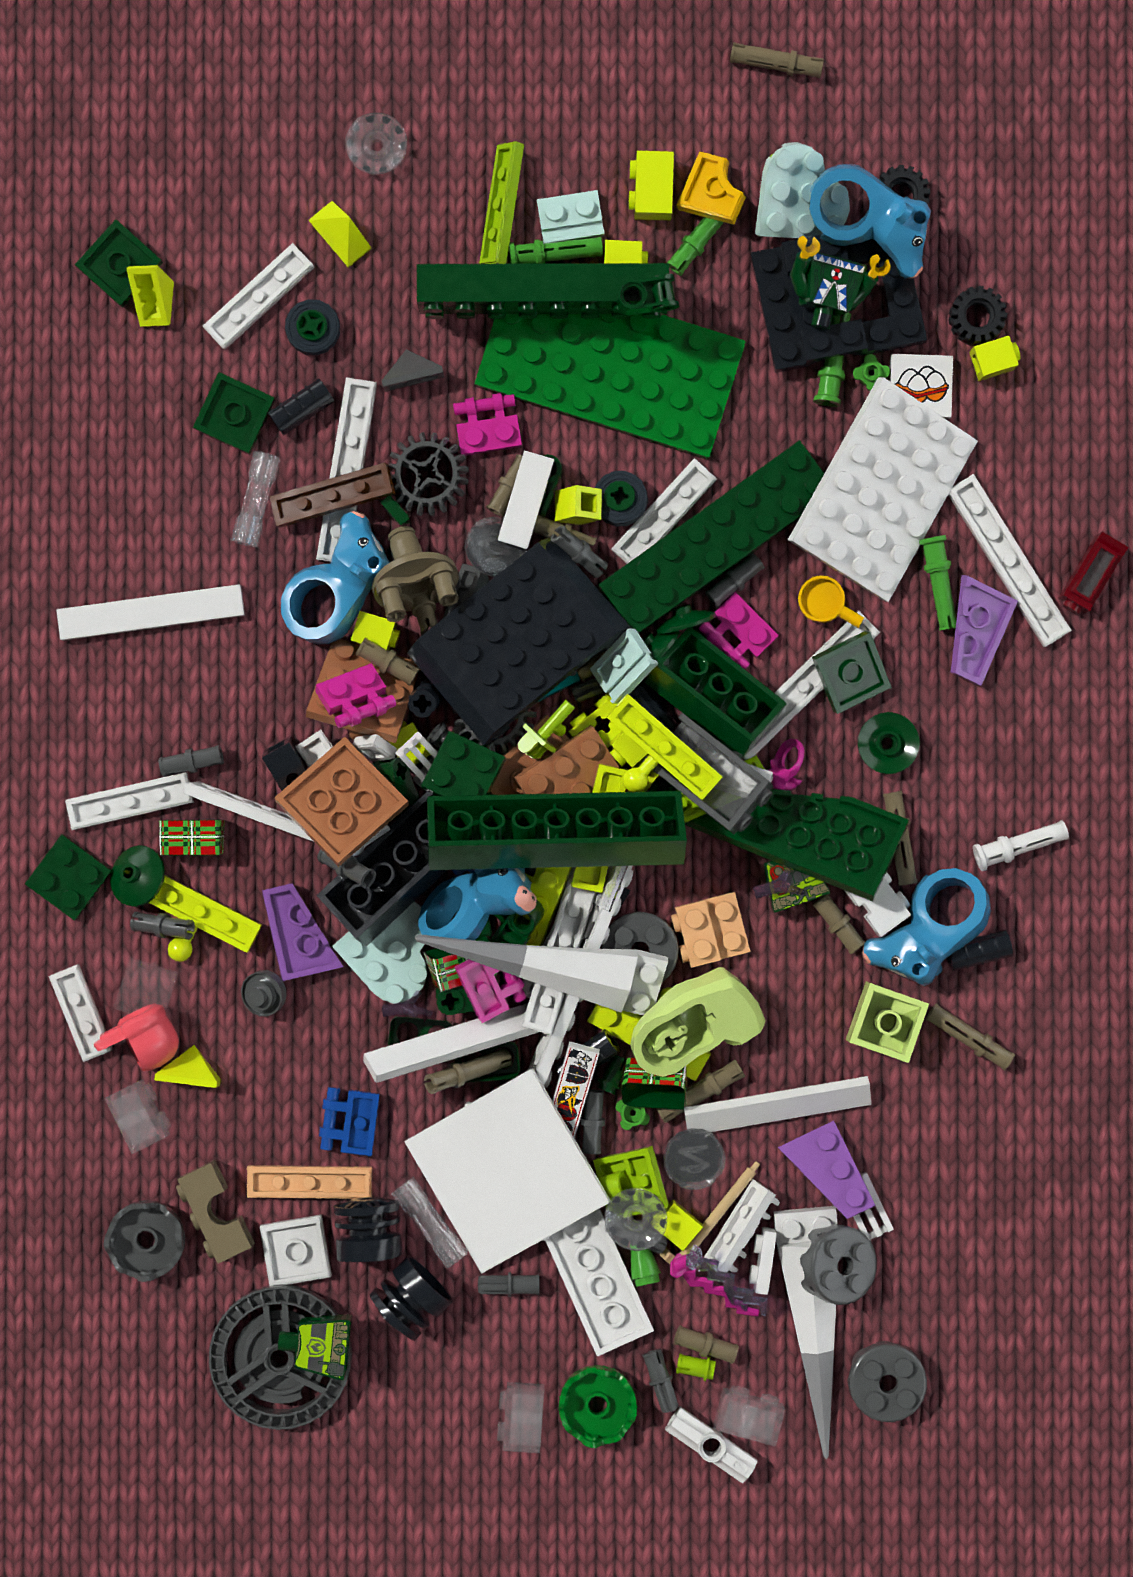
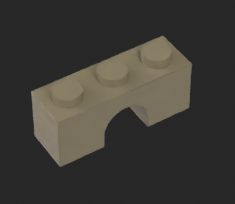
[176,1160,255,1264]

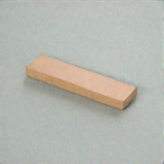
[247,1165,372,1199]

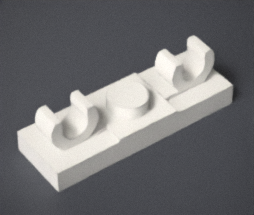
[704,1179,780,1274]

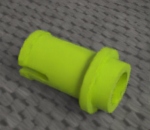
[676,1353,716,1382]

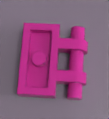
[453,393,522,456]
[698,592,779,669]
[315,663,396,728]
[454,959,526,1024]

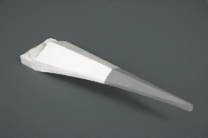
[415,934,668,1015]
[773,1206,838,1460]

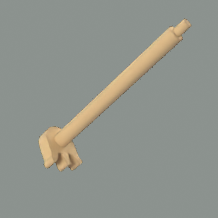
[659,1161,760,1268]

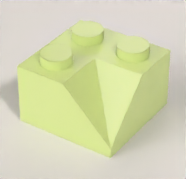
[846,981,929,1063]

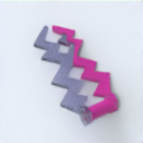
[670,1245,768,1316]

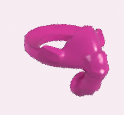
[768,738,804,791]

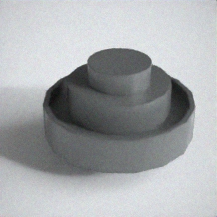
[241,970,287,1016]

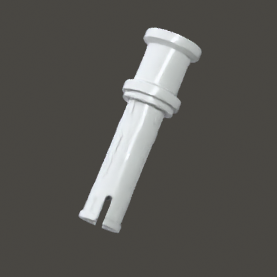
[973,820,1069,871]

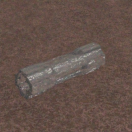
[231,451,281,548]
[391,1177,468,1268]

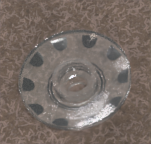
[345,112,407,175]
[605,1188,667,1251]

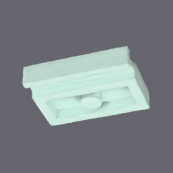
[537,190,604,244]
[590,629,658,704]

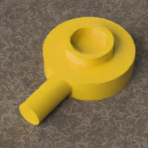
[798,576,865,628]

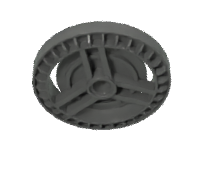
[209,1285,352,1430]

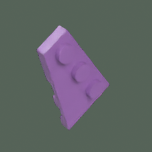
[951,575,1018,686]
[262,883,343,981]

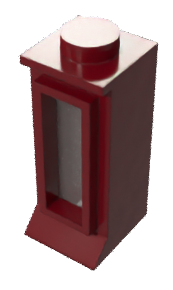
[1058,531,1129,615]

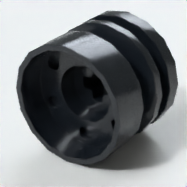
[333,1197,402,1262]
[369,1255,453,1341]

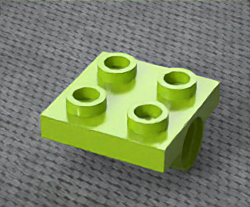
[593,1146,669,1220]

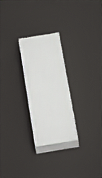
[498,450,554,549]
[48,964,114,1062]

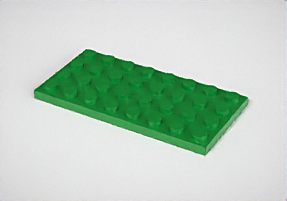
[474,314,746,460]

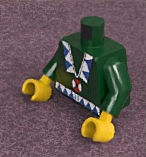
[790,236,891,330]

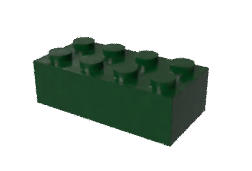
[644,627,787,759]

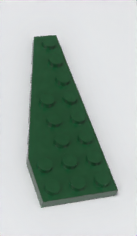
[649,778,909,902]

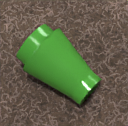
[629,1243,661,1287]

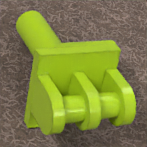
[518,700,575,759]

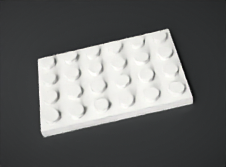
[788,377,978,602]

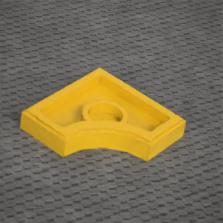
[676,151,746,225]

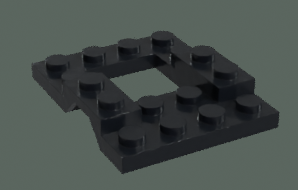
[750,234,927,373]

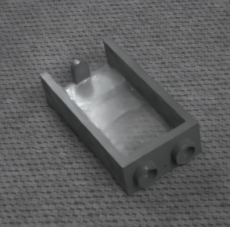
[643,713,773,835]

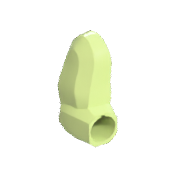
[630,967,766,1077]

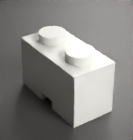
[844,872,911,937]

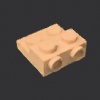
[671,892,750,968]

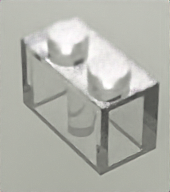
[104,1079,171,1154]
[497,1382,544,1453]
[714,1385,785,1446]

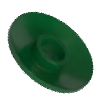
[656,604,716,634]
[642,631,680,661]
[857,712,920,774]
[110,845,165,907]

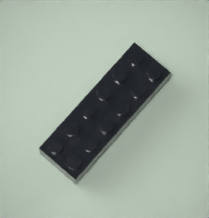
[316,791,447,947]

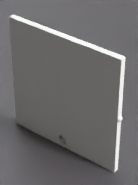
[404,1068,611,1274]

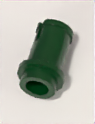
[597,1055,627,1095]

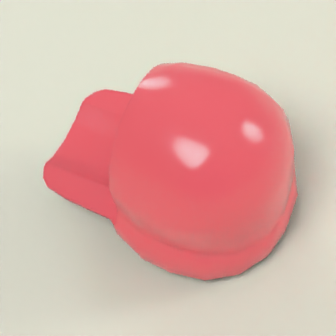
[94,1003,179,1072]

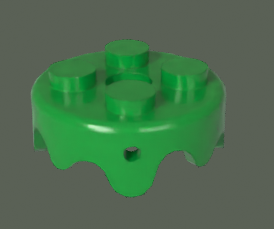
[559,1365,637,1448]

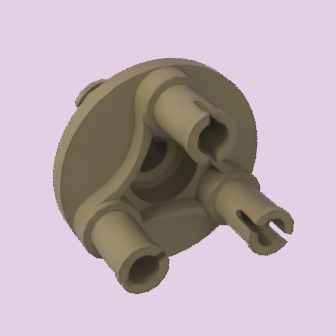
[372,526,459,636]

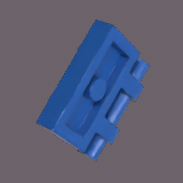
[319,1087,380,1156]

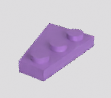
[778,1121,876,1219]

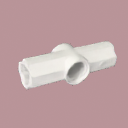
[665,1406,758,1483]

